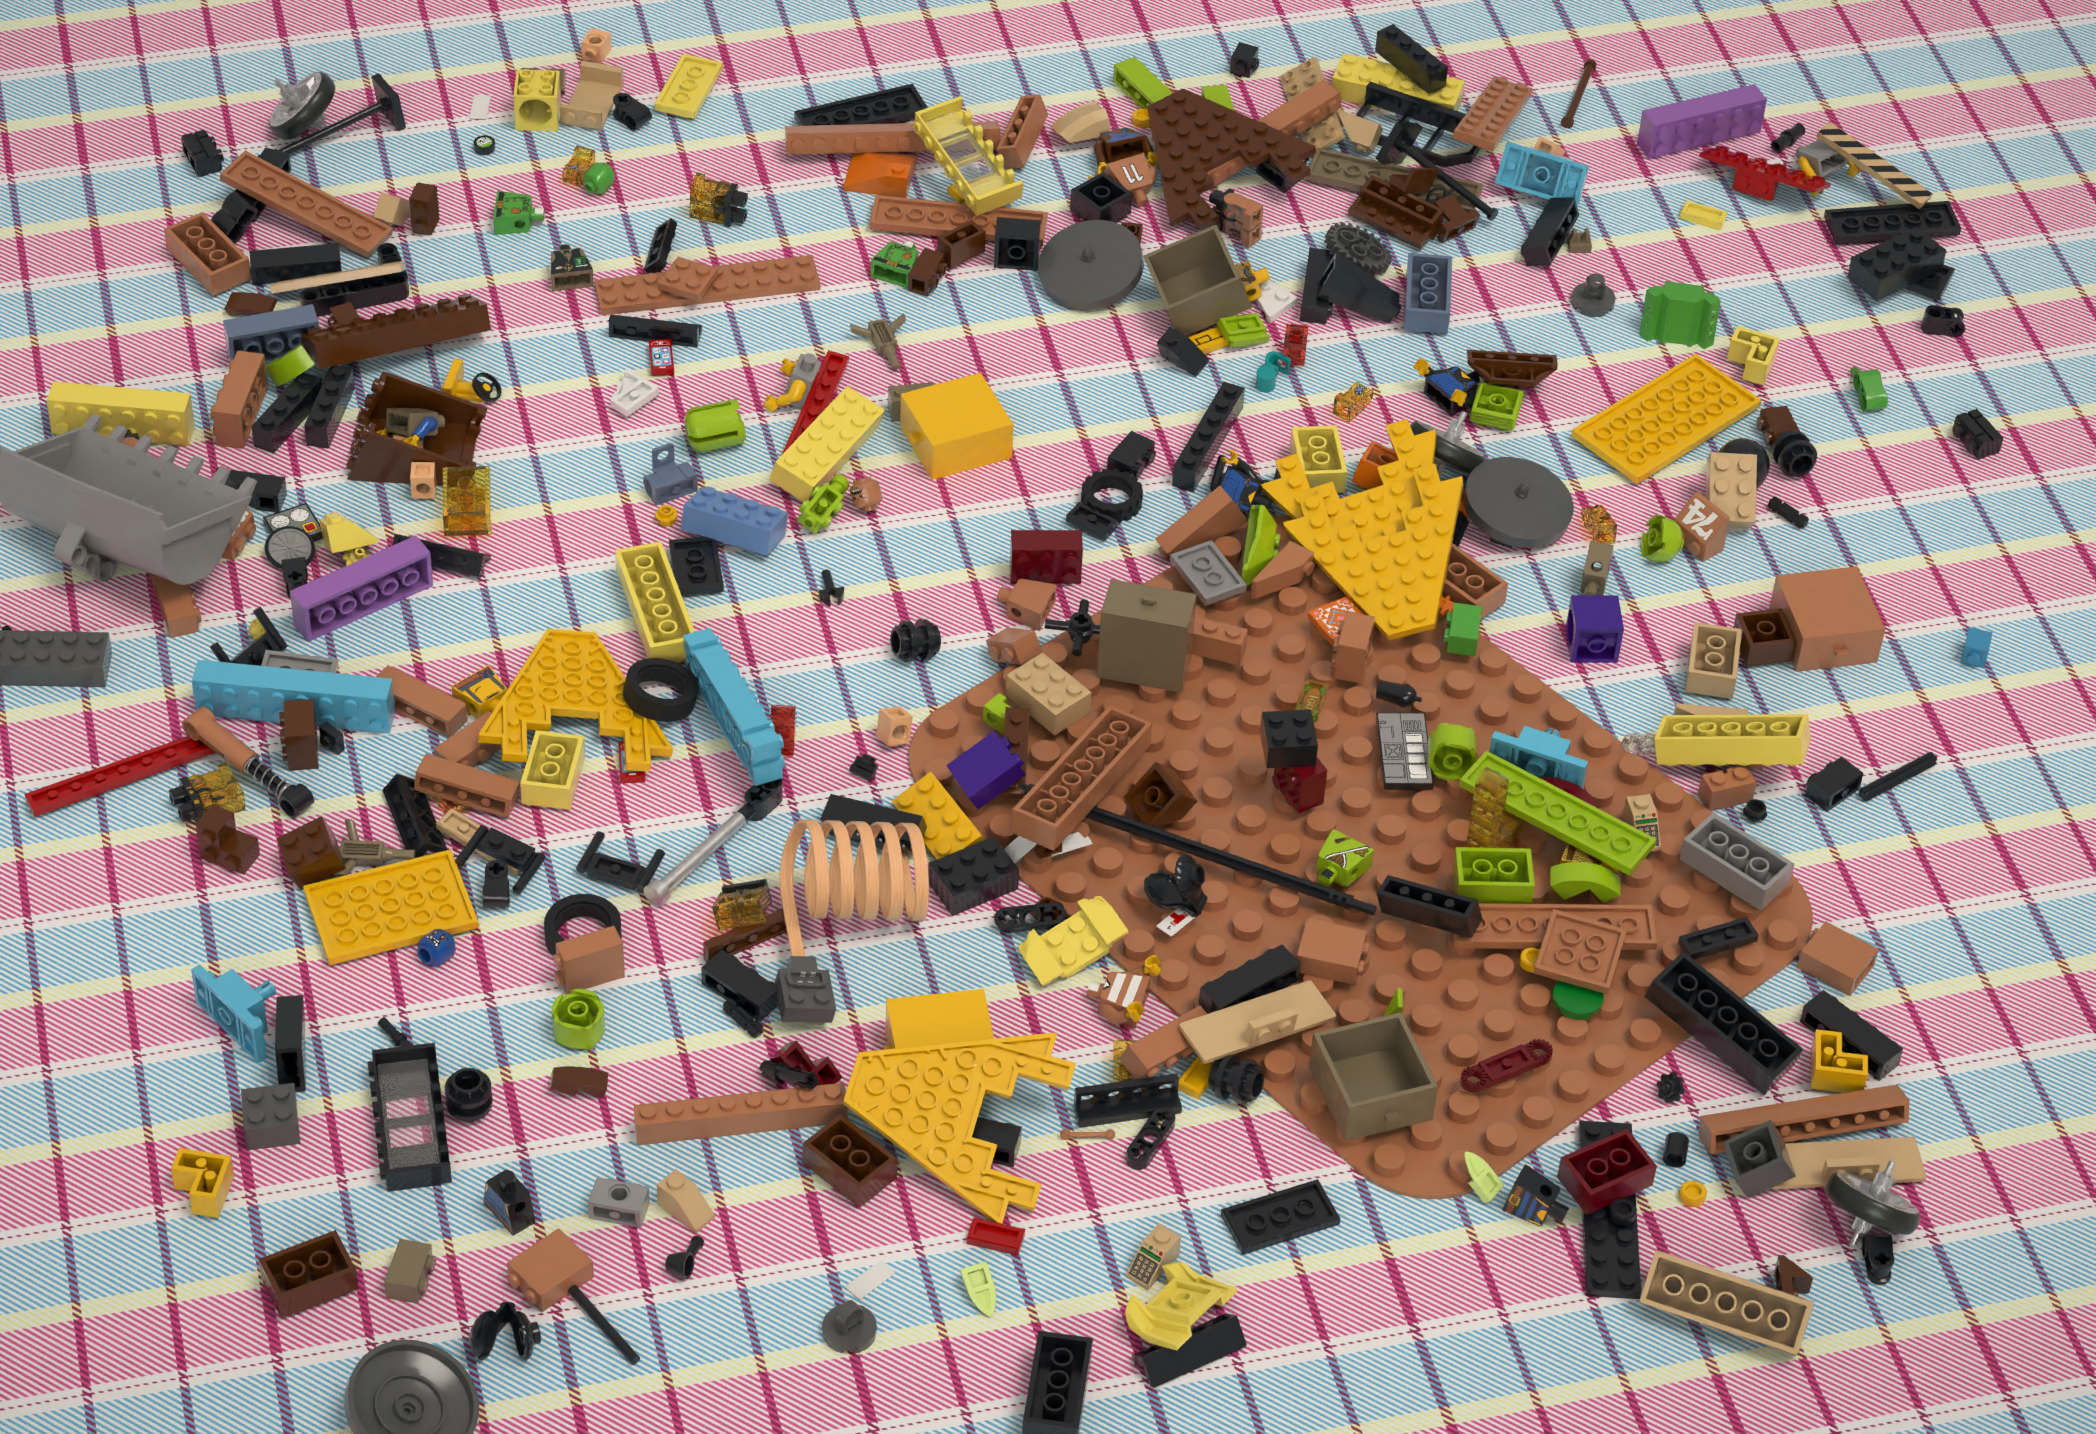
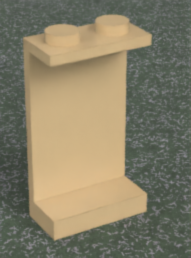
[560,61,624,131]

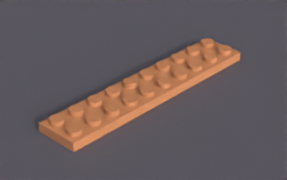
[594,255,820,316]

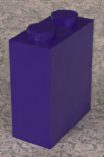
[946,731,1026,810]

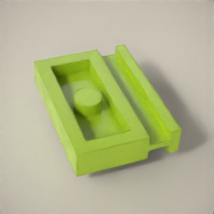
[1217,313,1271,348]

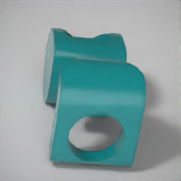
[1256,351,1291,393]

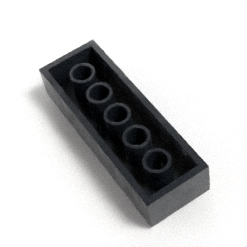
[1645,951,1803,1095]

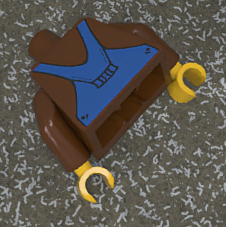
[1094,128,1159,173]

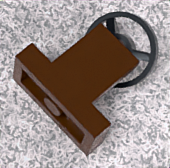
[1426,187,1480,244]

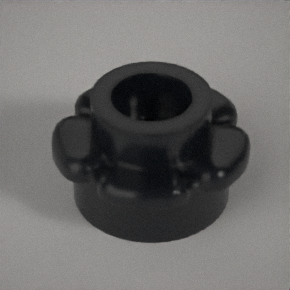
[1743,799,1767,822]

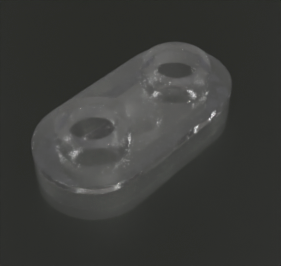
[1621,733,1656,756]

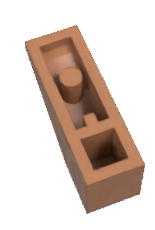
[1251,541,1315,599]

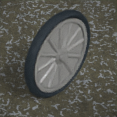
[264,526,315,569]

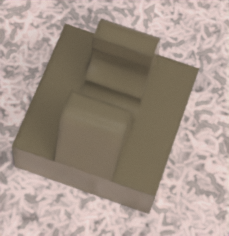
[1567,228,1592,253]

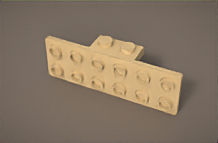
[1280,57,1345,158]
[1179,980,1336,1064]
[1771,1137,1926,1190]

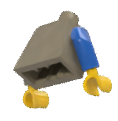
[377,408,445,447]

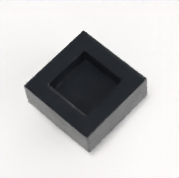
[319,721,345,755]

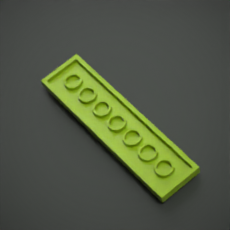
[1459,751,1657,876]

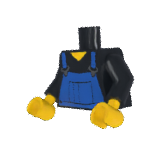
[1413,358,1480,416]
[1220,449,1271,518]

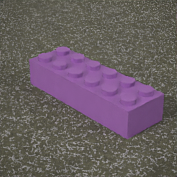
[1637,84,1767,159]
[290,535,433,642]

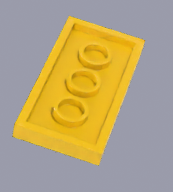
[892,771,985,859]

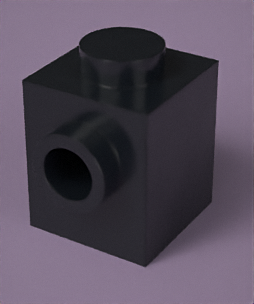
[1230,42,1260,78]

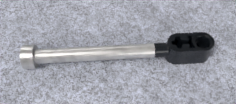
[644,779,783,907]

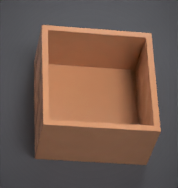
[1769,566,1885,672]

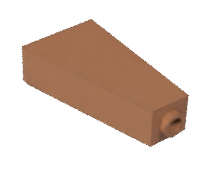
[1155,486,1249,560]

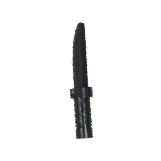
[378,1017,417,1062]

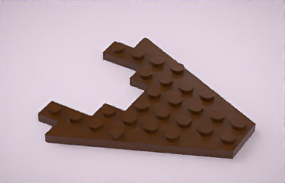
[1147,89,1316,231]

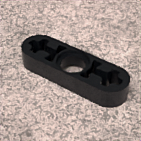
[994,903,1068,933]
[1126,1107,1175,1170]

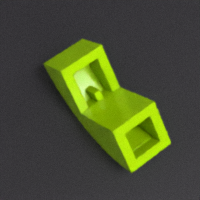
[266,343,315,386]
[1550,862,1621,903]

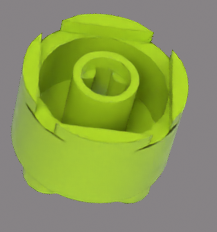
[1428,723,1477,781]
[552,989,605,1051]

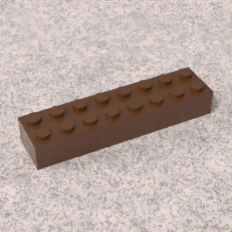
[301,294,491,369]

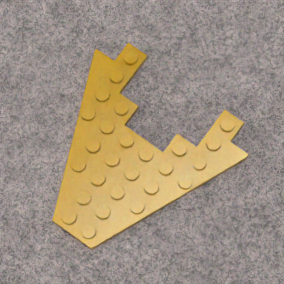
[1261,419,1437,542]
[1283,464,1463,640]
[478,629,673,772]
[843,1033,1076,1224]

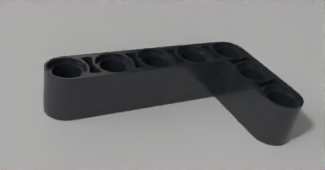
[300,243,409,317]

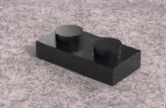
[1066,502,1118,540]

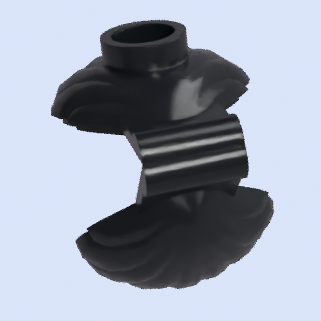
[1144,854,1208,917]
[469,1302,541,1361]

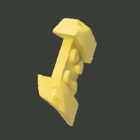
[1018,896,1129,987]
[1125,1262,1237,1350]

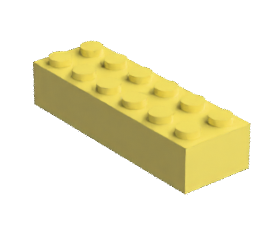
[1332,53,1465,111]
[47,381,195,446]
[769,386,885,502]
[615,541,695,663]
[1654,714,1811,766]

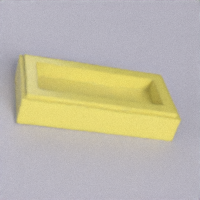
[1679,200,1728,230]

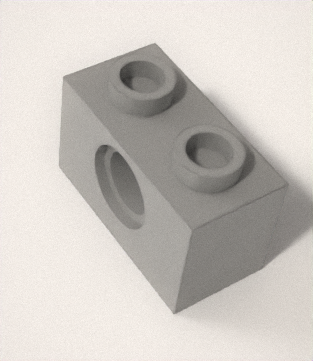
[588,1177,650,1228]

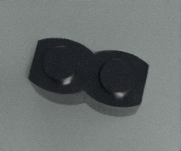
[211,191,258,244]

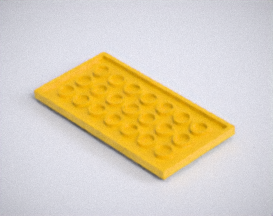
[1571,354,1762,484]

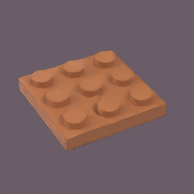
[1533,909,1627,994]

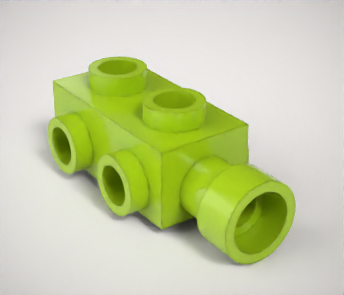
[797,474,850,534]

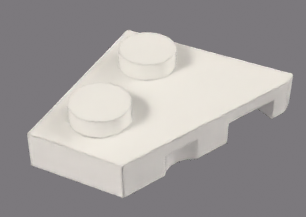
[1254,280,1298,324]
[610,368,659,417]

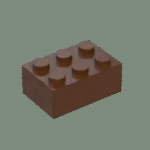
[803,1114,897,1208]
[258,1230,359,1319]

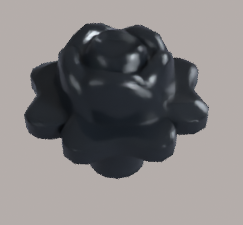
[1656,1072,1685,1103]

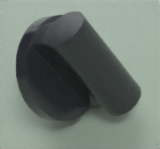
[850,753,879,781]

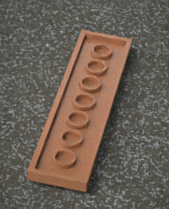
[1452,77,1533,151]
[220,150,393,258]
[870,195,1048,247]
[1452,903,1657,950]

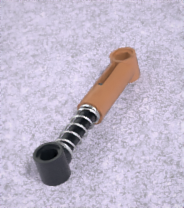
[182,707,314,818]

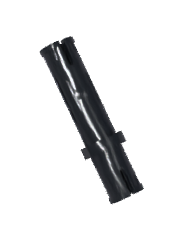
[760,1060,818,1089]

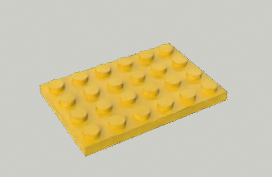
[303,849,479,966]

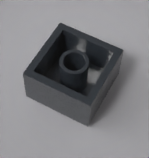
[1070,172,1132,222]
[994,217,1041,271]
[1260,709,1318,768]

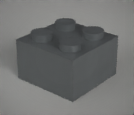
[241,1083,301,1150]
[1723,1120,1796,1198]

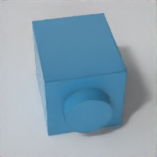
[1961,627,1993,668]

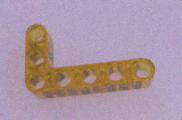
[1466,767,1525,848]

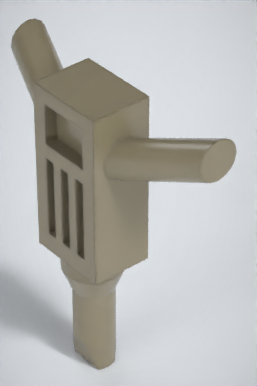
[850,313,906,370]
[335,819,415,878]

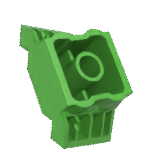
[1639,281,1721,349]

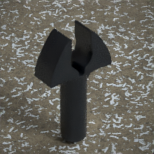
[819,569,844,607]

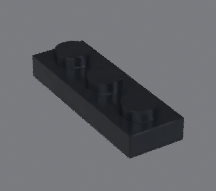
[644,218,677,274]
[1678,917,1759,960]

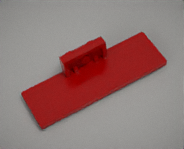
[1699,146,1831,201]

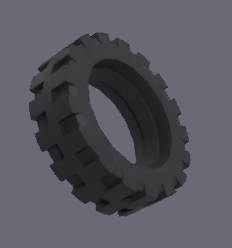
[1081,469,1143,523]

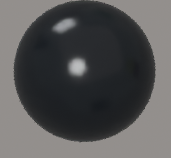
[1718,438,1770,489]

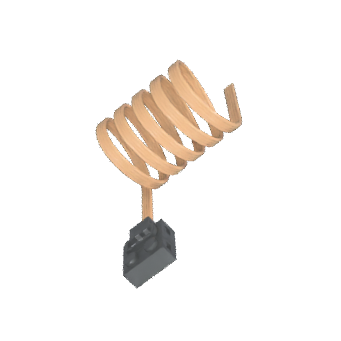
[775,819,929,1023]

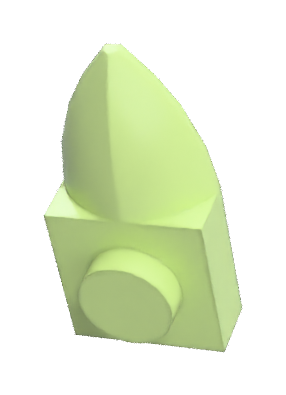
[1464,1151,1504,1204]
[960,1262,996,1317]

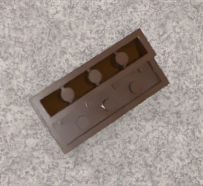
[1348,175,1444,250]

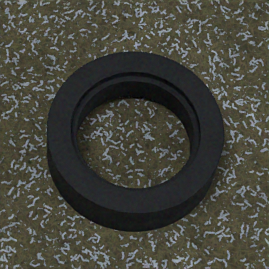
[623,658,699,722]
[544,894,622,956]

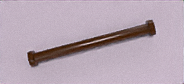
[1561,59,1597,128]

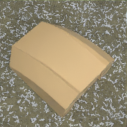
[1050,101,1110,143]

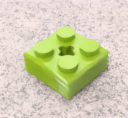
[1470,382,1524,431]

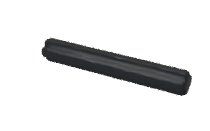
[1859,752,1937,801]

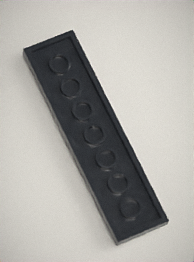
[1578,1120,1641,1299]

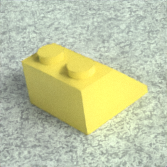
[319,512,378,553]

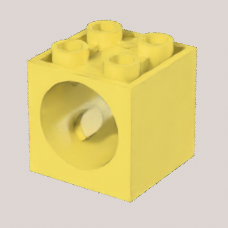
[513,69,561,131]

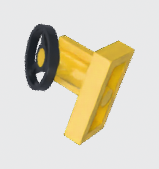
[442,358,502,403]

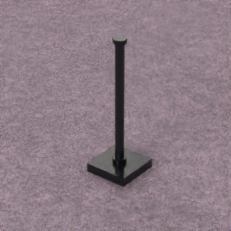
[274,73,406,154]
[1375,122,1499,221]

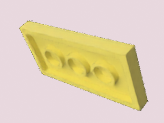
[654,54,723,119]

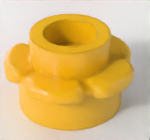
[655,505,678,526]

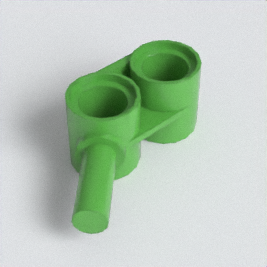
[1850,366,1888,412]

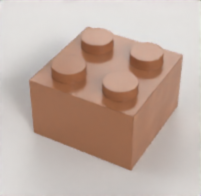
[1331,612,1375,684]

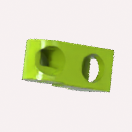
[982,693,1010,734]

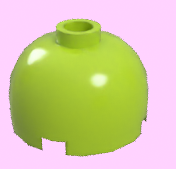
[1641,514,1684,562]

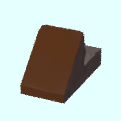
[1774,1255,1813,1296]

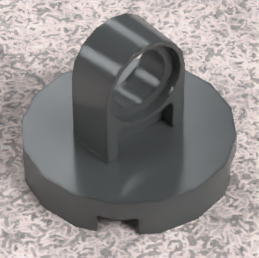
[1571,273,1616,317]
[822,1300,877,1354]

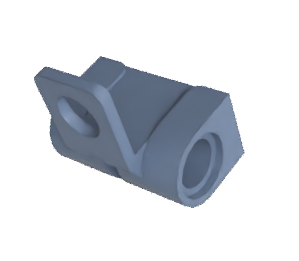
[643,443,698,506]

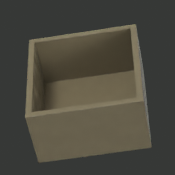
[1143,225,1252,336]
[1097,579,1197,692]
[1309,1013,1438,1141]

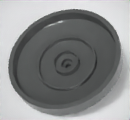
[1038,220,1144,310]
[1463,457,1574,548]
[344,1340,479,1434]

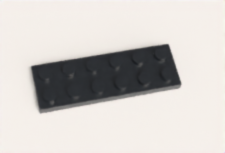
[794,83,928,126]
[1824,201,1961,244]

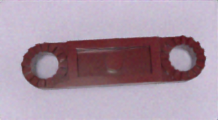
[1460,1038,1553,1093]

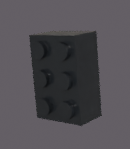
[928,837,1019,916]

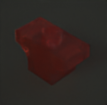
[1282,323,1309,366]
[771,705,797,756]

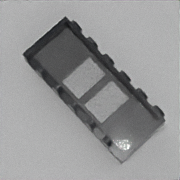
[367,1043,452,1192]

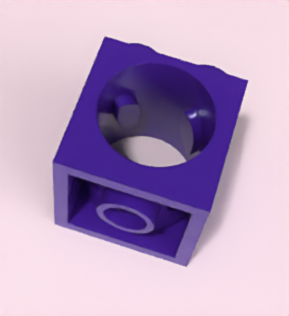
[1565,595,1624,663]

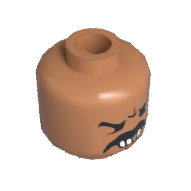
[850,476,883,512]

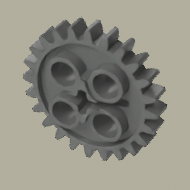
[1324,222,1392,277]

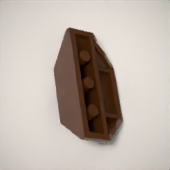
[1467,349,1558,389]

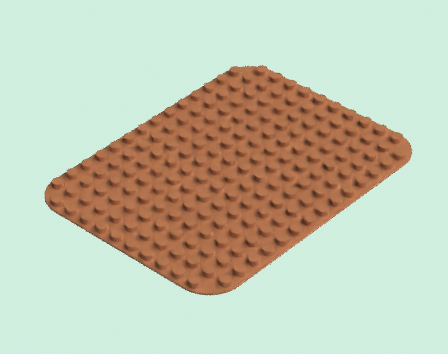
[909,515,1813,1199]

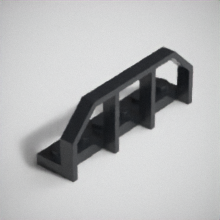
[1356,82,1481,168]

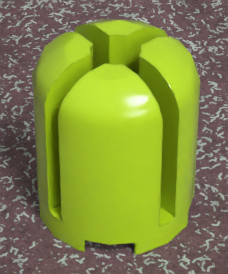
[684,399,746,453]

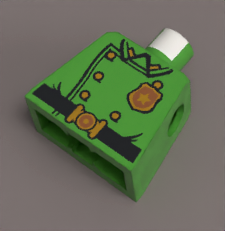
[493,191,545,235]
[871,241,919,288]

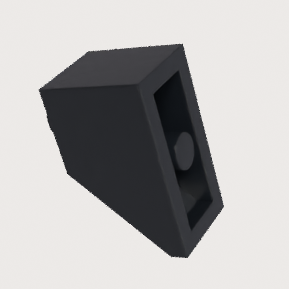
[1157,327,1210,377]

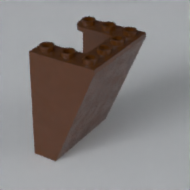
[346,371,487,487]

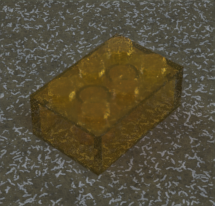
[443,466,492,536]

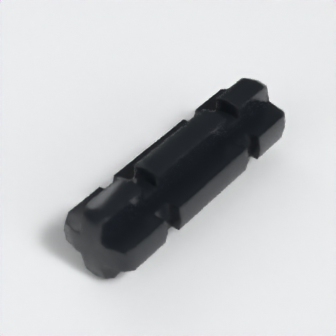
[1768,496,1809,529]
[723,998,763,1038]

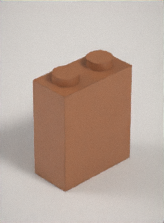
[1296,918,1370,985]
[1797,921,1879,996]
[553,926,625,995]
[507,1228,594,1312]

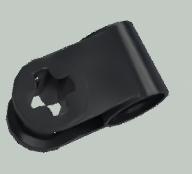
[613,93,652,131]
[1921,305,1965,337]
[281,557,308,599]
[483,860,510,908]
[1862,1234,1895,1285]

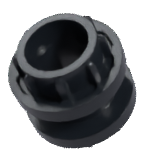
[1771,430,1817,477]
[890,619,941,662]
[1208,1055,1264,1105]
[445,1067,493,1123]

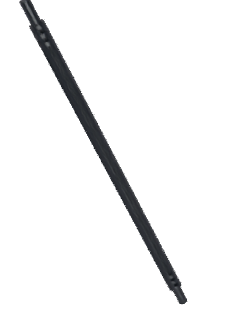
[1019,784,1377,916]

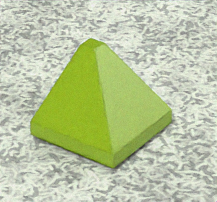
[1383,988,1403,1017]

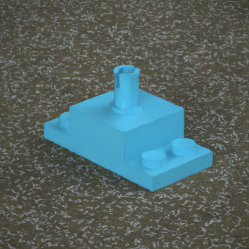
[1495,142,1590,208]
[1489,726,1588,788]
[191,964,276,1063]

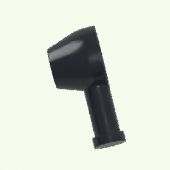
[665,1236,704,1279]

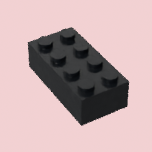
[1848,227,1946,301]
[1022,1331,1093,1434]

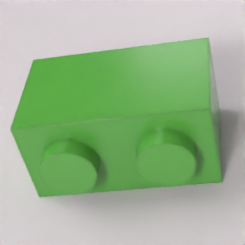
[1443,603,1482,656]

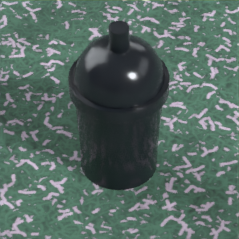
[1376,680,1422,708]

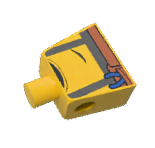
[451,665,507,719]

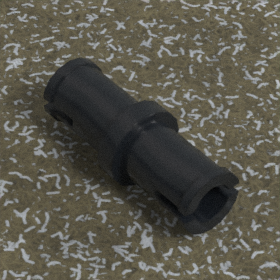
[1771,123,1806,153]

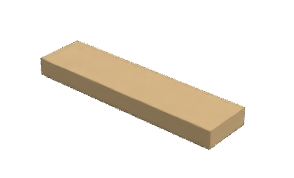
[436,808,522,877]

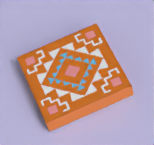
[1307,596,1364,647]

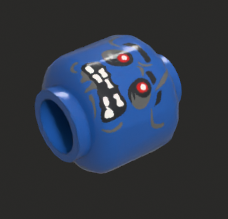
[417,929,456,967]

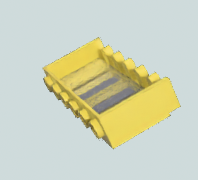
[913,96,1023,216]

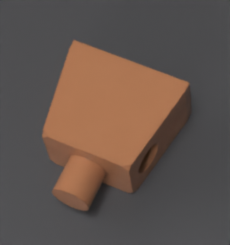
[997,579,1057,631]

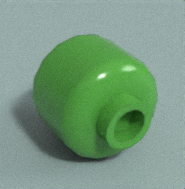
[582,162,615,195]

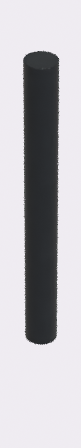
[568,1285,640,1365]

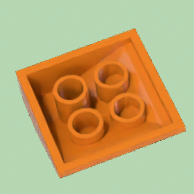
[843,152,918,198]

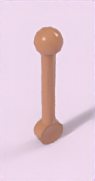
[1060,1129,1115,1140]

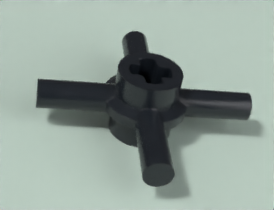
[1044,599,1100,656]

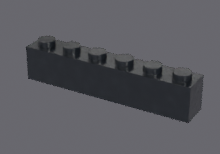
[1172,382,1245,493]

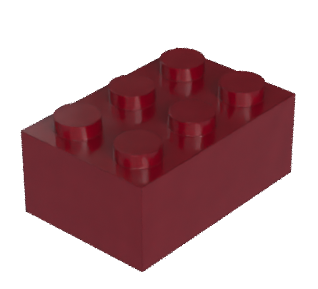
[1009,530,1083,584]
[1557,1129,1657,1215]

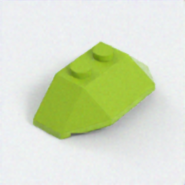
[1241,505,1280,586]

